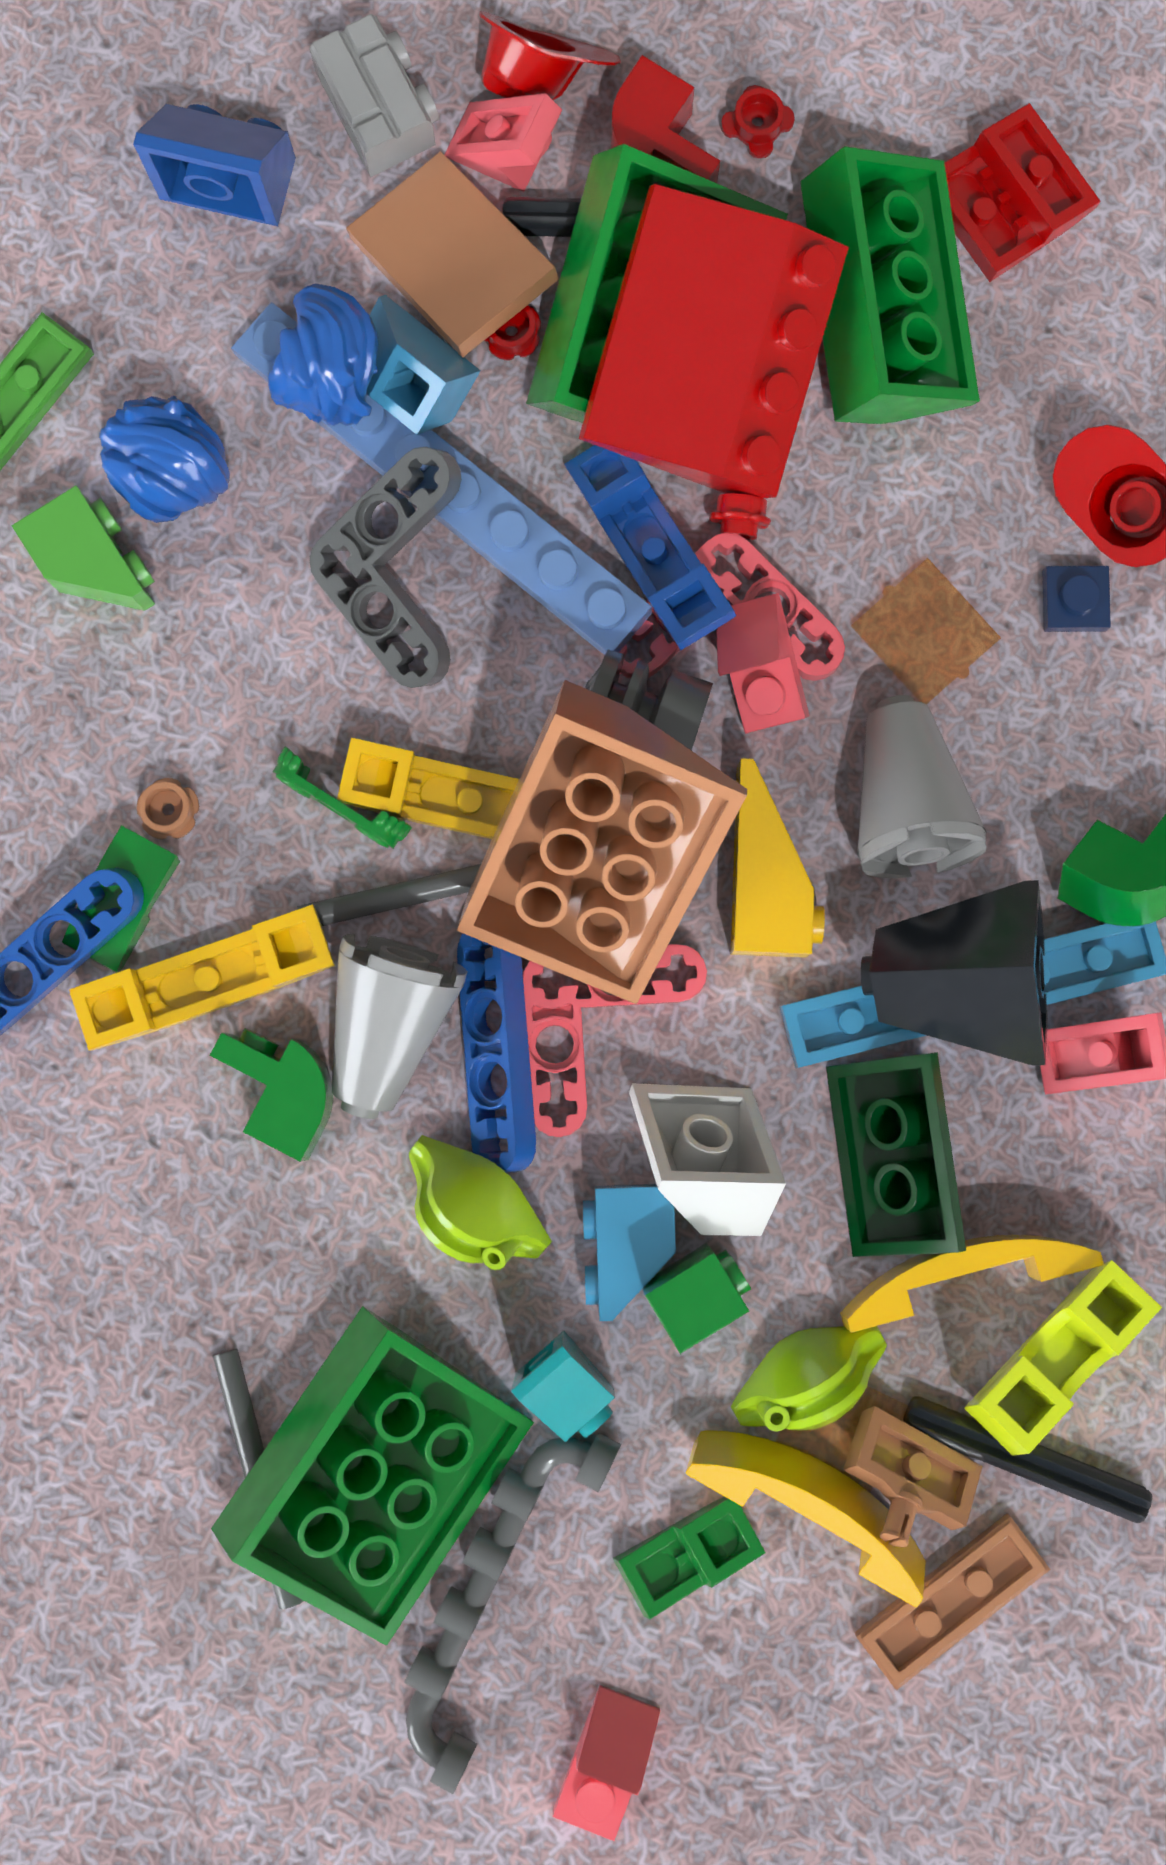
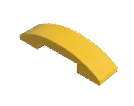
[337,737,519,839]
[69,904,335,1051]
[840,1235,1104,1333]
[685,1430,926,1608]

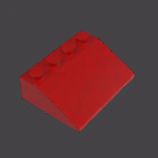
[578,184,849,498]

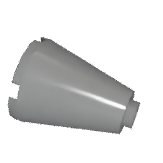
[857,695,987,879]
[332,934,468,1119]

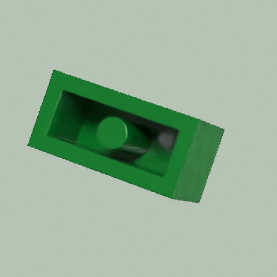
[643,1243,751,1354]

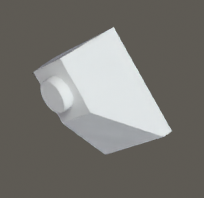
[629,1083,786,1236]

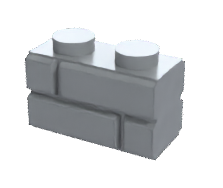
[309,14,439,178]

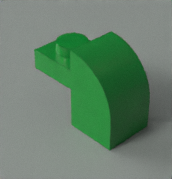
[1057,814,1166,926]
[209,1028,333,1162]

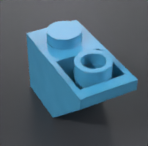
[367,295,481,435]
[583,1184,676,1321]

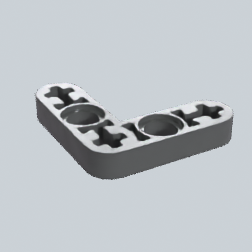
[309,447,462,688]

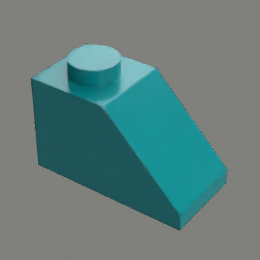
[511,1331,615,1442]

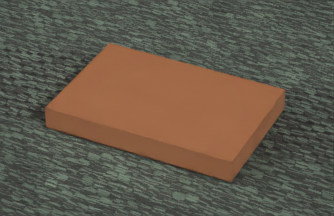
[346,151,559,358]

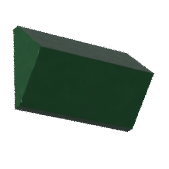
[826,1052,966,1257]

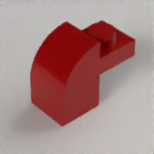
[611,55,720,183]

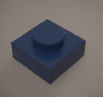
[1042,566,1111,632]

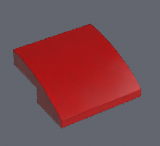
[944,103,1101,282]

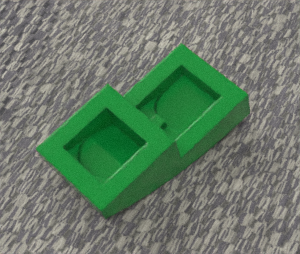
[62,825,180,973]
[613,1497,766,1620]

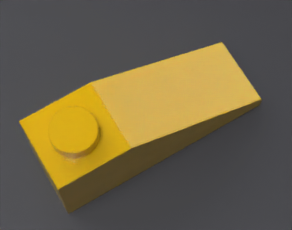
[730,758,825,958]

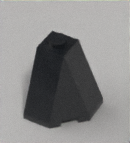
[861,880,1048,1066]

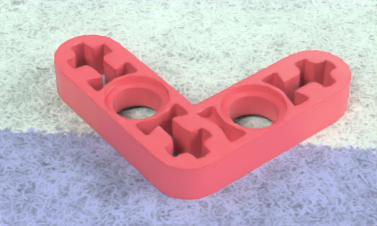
[619,533,845,681]
[523,944,707,1137]

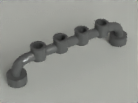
[404,1433,622,1794]

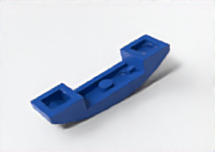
[564,445,736,650]

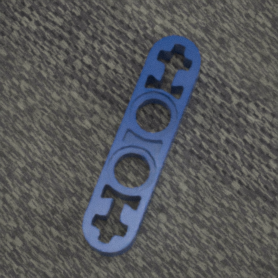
[0,867,144,1036]
[457,934,536,1174]

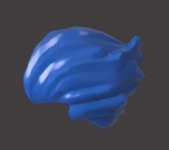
[268,283,379,426]
[99,396,230,523]

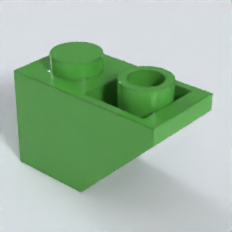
[11,485,155,611]

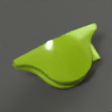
[409,1135,552,1270]
[731,1326,887,1432]

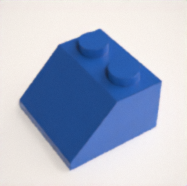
[133,104,296,227]

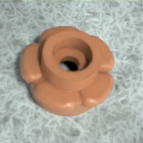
[137,778,200,840]

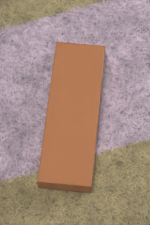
[854,1513,1051,1690]

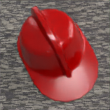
[479,11,621,101]
[1053,425,1166,567]

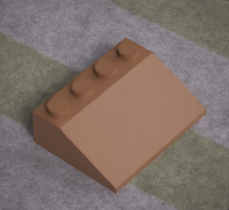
[457,680,747,1004]

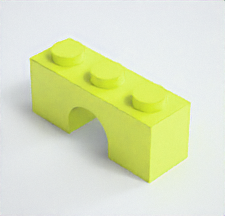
[964,1260,1162,1456]

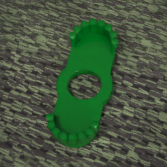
[273,746,412,849]

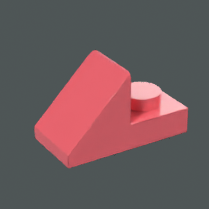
[444,93,563,192]
[717,593,810,734]
[1040,1012,1166,1095]
[553,1685,660,1841]

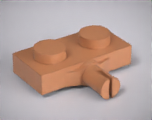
[843,1406,983,1547]

